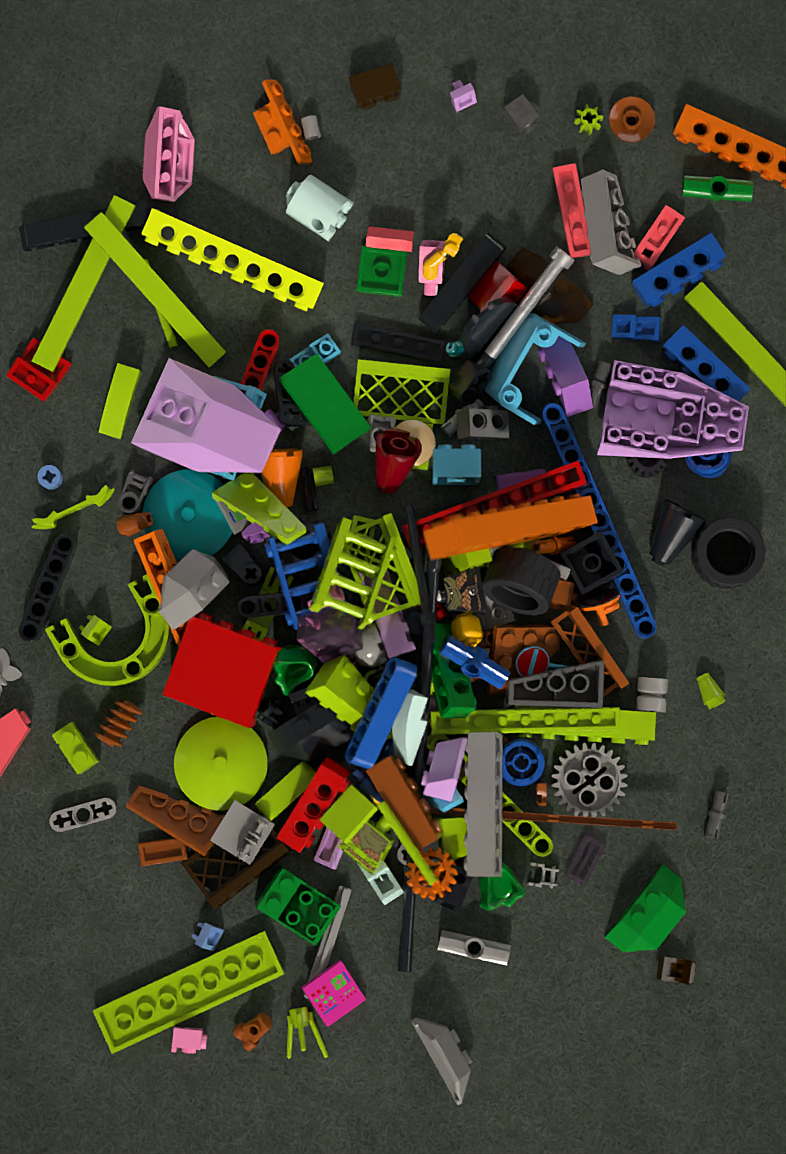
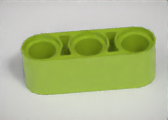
[255,760,316,822]

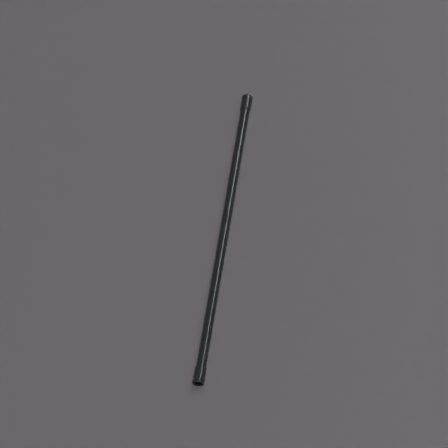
[398,550,441,972]

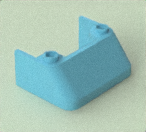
[484,313,586,425]

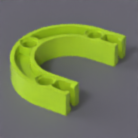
[45,574,171,686]

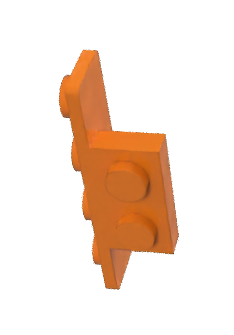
[253,79,313,164]

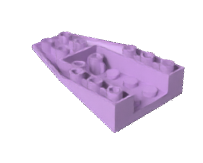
[131,358,281,472]
[597,360,749,459]

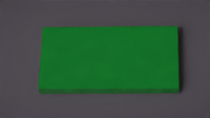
[279,353,371,455]

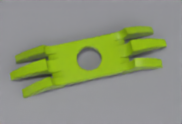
[31,485,115,529]
[241,567,294,640]

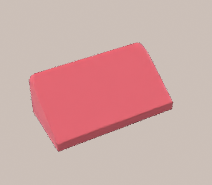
[366,226,414,252]

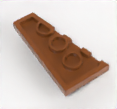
[126,785,225,857]

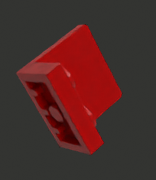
[468,261,527,312]

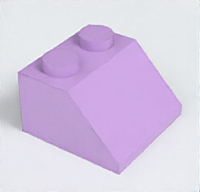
[421,738,467,802]

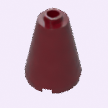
[376,429,422,494]

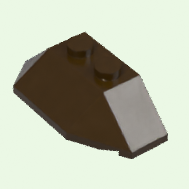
[508,247,593,324]

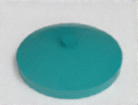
[143,469,233,561]

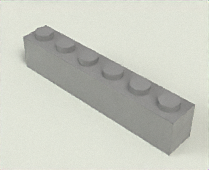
[464,732,503,877]

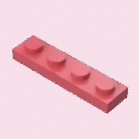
[552,164,591,258]

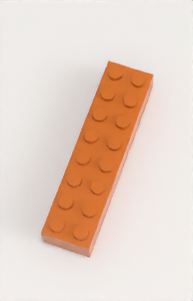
[424,494,598,560]

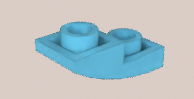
[289,334,341,367]

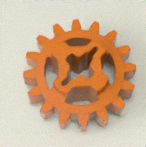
[405,847,458,900]

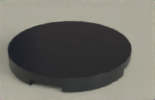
[461,297,518,358]

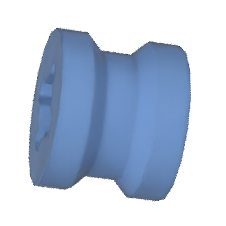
[38,465,63,490]

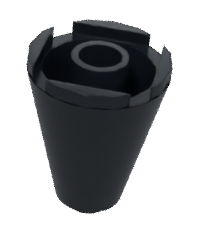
[649,499,706,566]

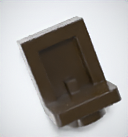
[656,956,696,985]

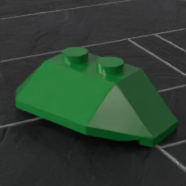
[605,864,686,952]

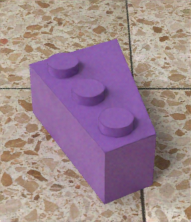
[537,336,593,417]

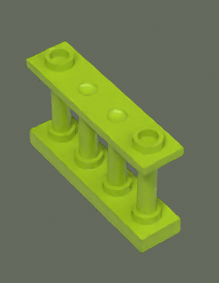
[309,517,397,630]

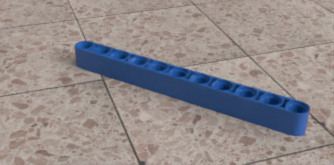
[541,403,657,639]

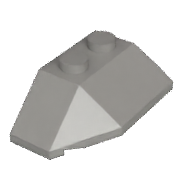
[159,549,229,630]
[411,1017,472,1105]

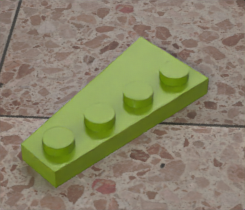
[212,472,306,545]

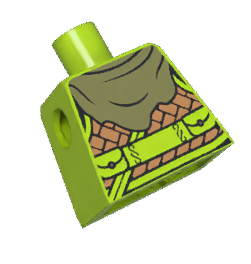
[338,815,395,875]

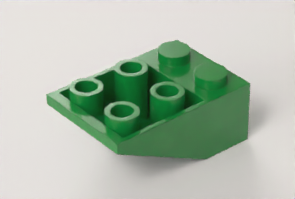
[254,865,341,946]

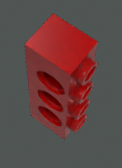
[277,757,351,853]

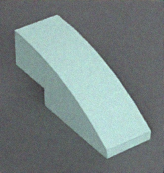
[392,689,428,766]
[357,861,404,905]

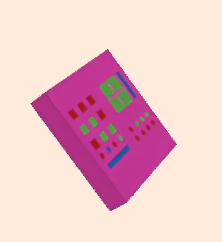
[301,960,366,1027]

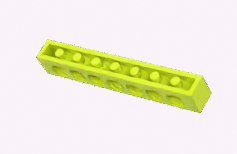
[142,208,324,312]

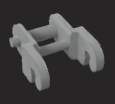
[527,862,559,888]

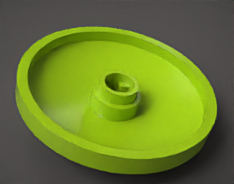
[174,717,268,810]

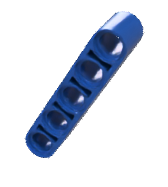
[345,657,417,769]

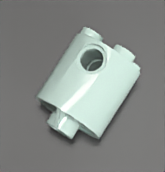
[286,175,354,241]

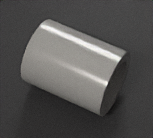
[301,115,321,141]

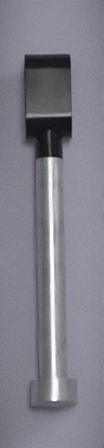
[448,246,575,406]

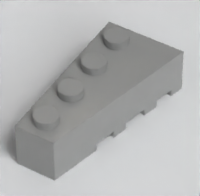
[581,170,641,275]

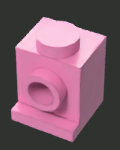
[171,1026,207,1053]

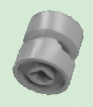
[636,677,668,713]

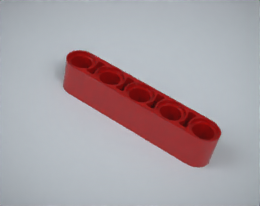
[240,329,280,394]

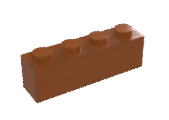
[366,755,443,851]

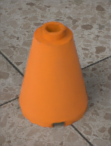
[261,448,303,508]

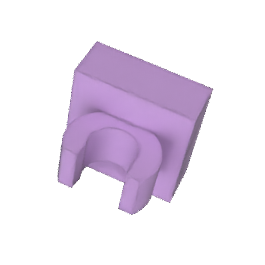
[450,80,477,112]

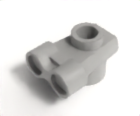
[368,415,396,452]

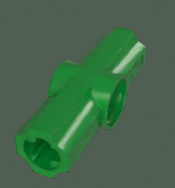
[682,175,754,202]

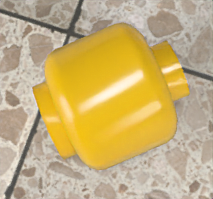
[451,613,483,647]

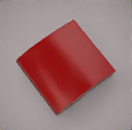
[6,338,72,402]

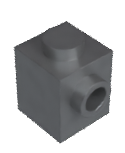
[503,94,539,134]

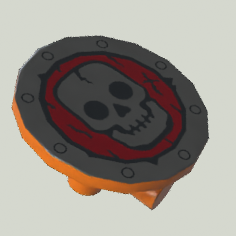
[575,589,620,627]

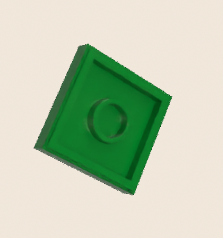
[356,246,407,297]

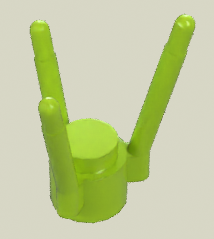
[287,1007,328,1058]

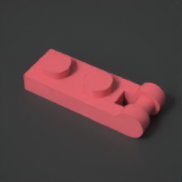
[634,205,685,271]

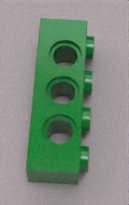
[421,623,476,718]

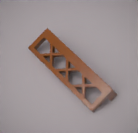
[550,605,629,697]

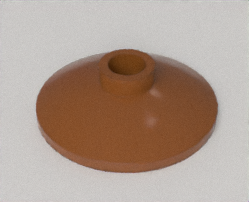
[609,97,655,142]

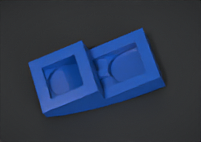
[611,314,662,342]

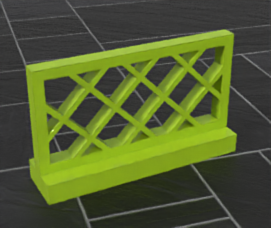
[354,359,450,424]
[343,513,421,621]

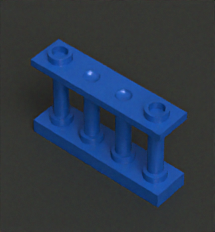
[265,522,348,630]

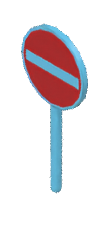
[515,646,567,676]

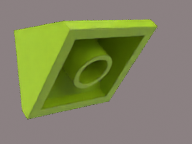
[320,785,378,844]

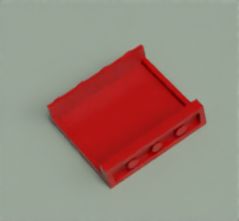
[162,612,282,728]

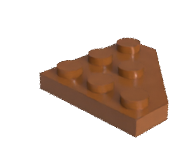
[486,624,562,695]

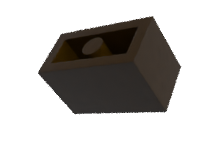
[349,63,401,110]

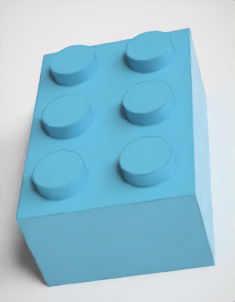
[432,445,481,485]

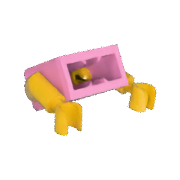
[419,233,463,296]

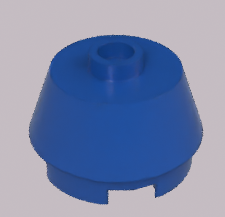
[685,452,732,478]
[502,739,545,786]

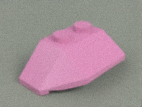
[143,106,194,202]

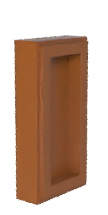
[138,838,188,867]

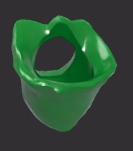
[274,645,318,696]
[478,862,527,911]

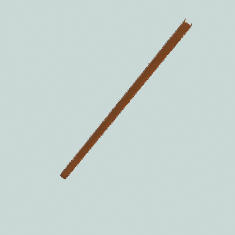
[429,806,677,830]

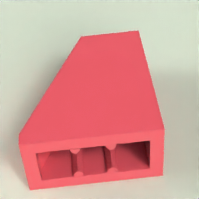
[0,709,31,777]

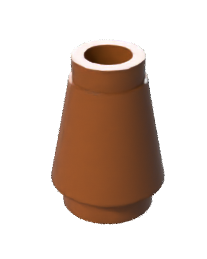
[117,512,153,536]

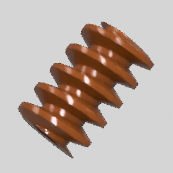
[94,696,143,748]

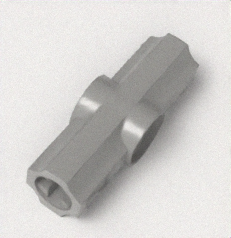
[437,930,511,965]

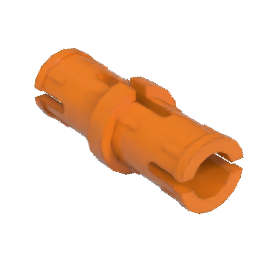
[531,536,576,555]

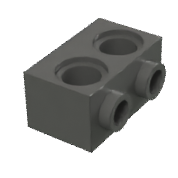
[456,405,509,441]

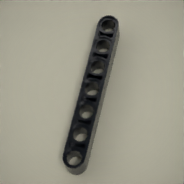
[19,199,179,251]

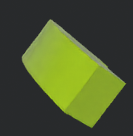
[99,363,141,439]

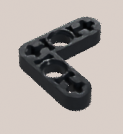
[273,360,312,427]

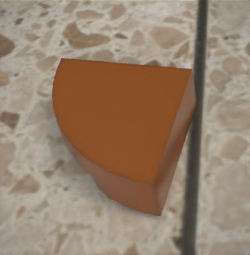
[536,783,546,807]

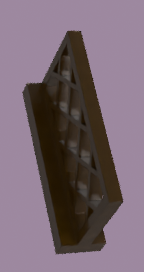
[182,807,291,910]

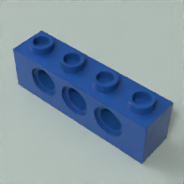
[631,233,726,308]
[662,325,750,401]

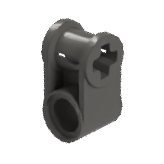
[118,469,154,514]

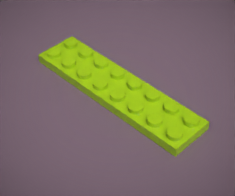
[93,931,285,1054]

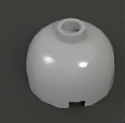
[346,622,387,668]

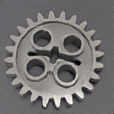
[551,743,627,817]

